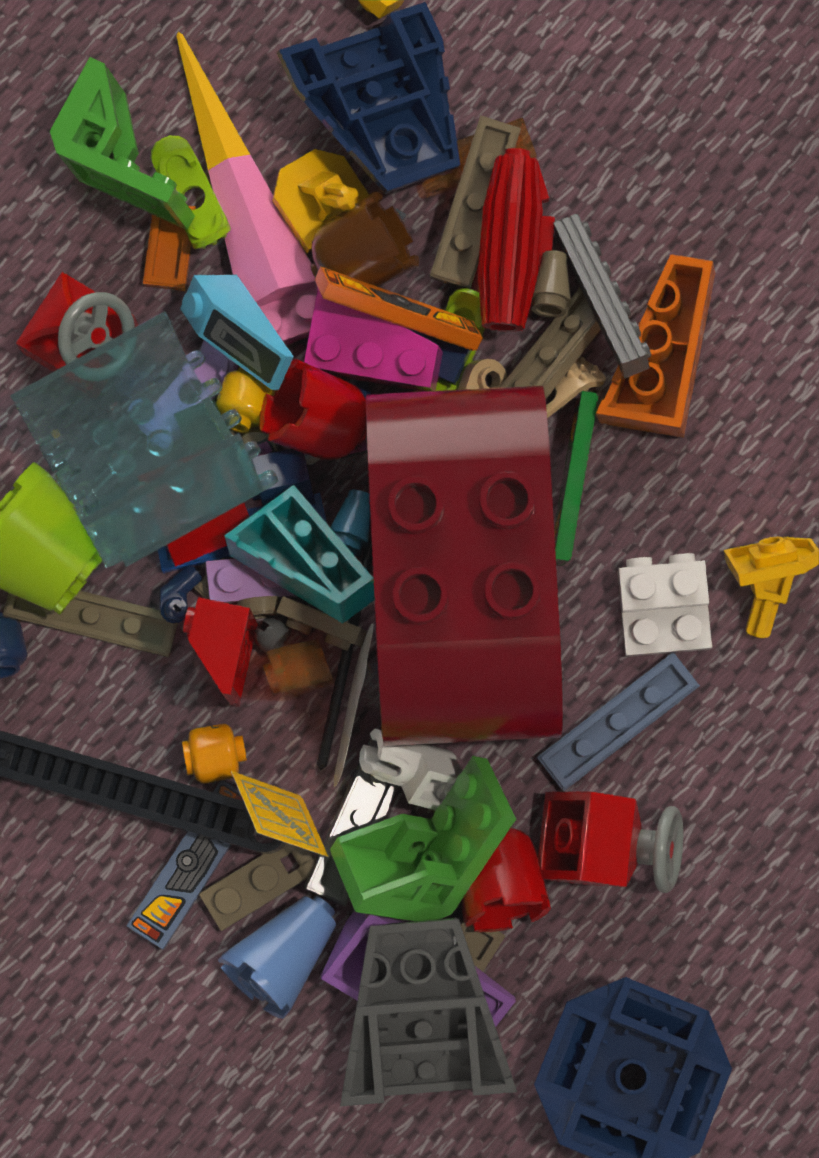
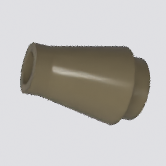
[531,250,571,317]

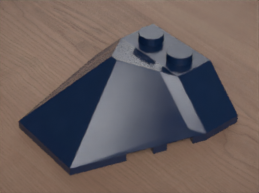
[277,2,460,194]

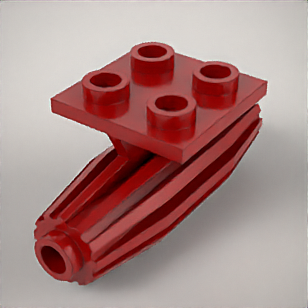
[471,148,555,332]

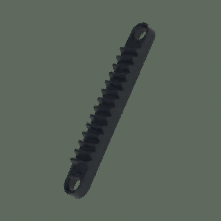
[0,730,286,854]

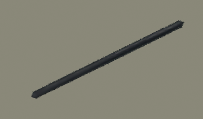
[317,538,373,771]

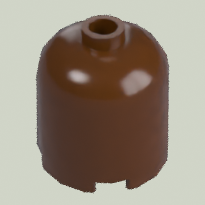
[310,192,420,287]

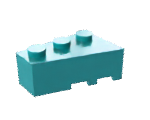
[224,485,375,623]

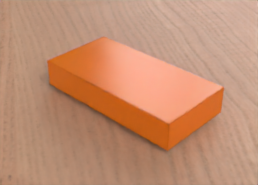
[143,206,196,291]

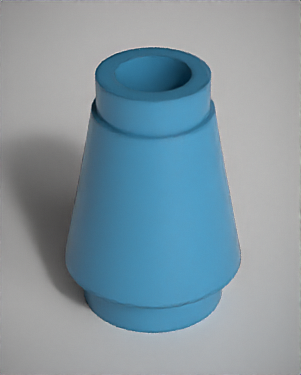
[330,489,371,556]

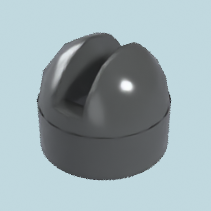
[254,618,292,656]

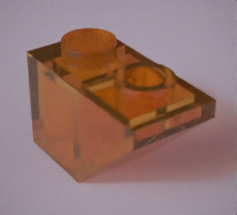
[263,639,334,701]

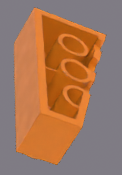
[596,254,715,438]

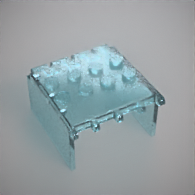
[10,311,278,568]

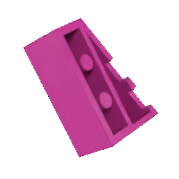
[304,289,443,392]

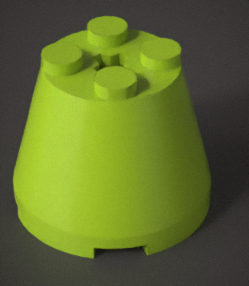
[0,462,111,615]

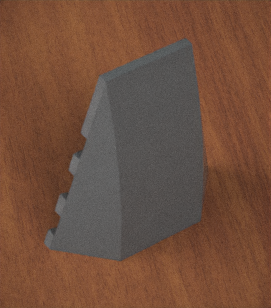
[340,918,517,1106]

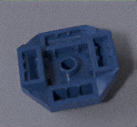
[534,977,732,1158]

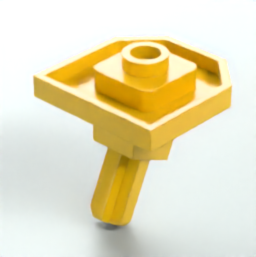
[272,149,369,253]
[724,537,819,638]

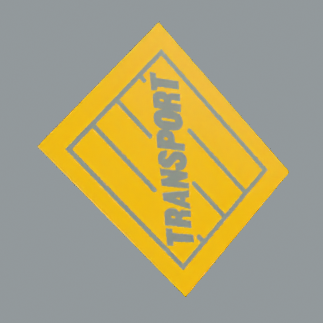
[231,771,329,857]

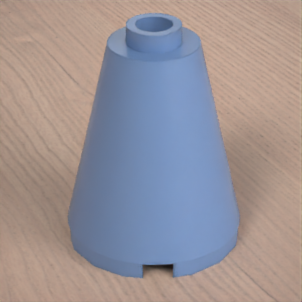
[218,896,336,1019]

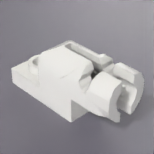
[359,729,501,810]

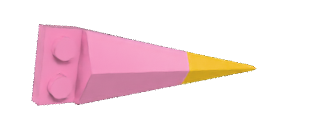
[176,32,318,346]

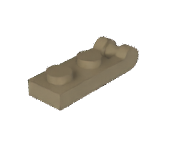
[199,843,317,931]

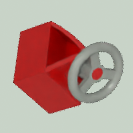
[16,272,139,397]
[538,791,684,893]

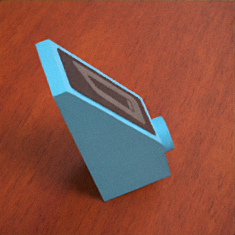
[180,275,294,390]

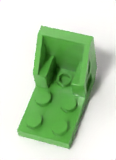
[50,57,195,230]
[330,756,516,921]

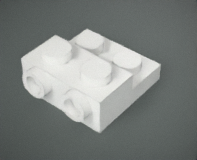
[617,553,712,657]

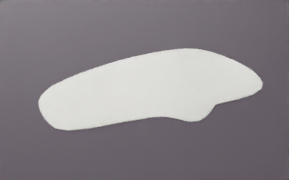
[334,623,373,788]

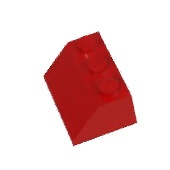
[183,597,258,707]

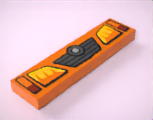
[314,266,483,351]

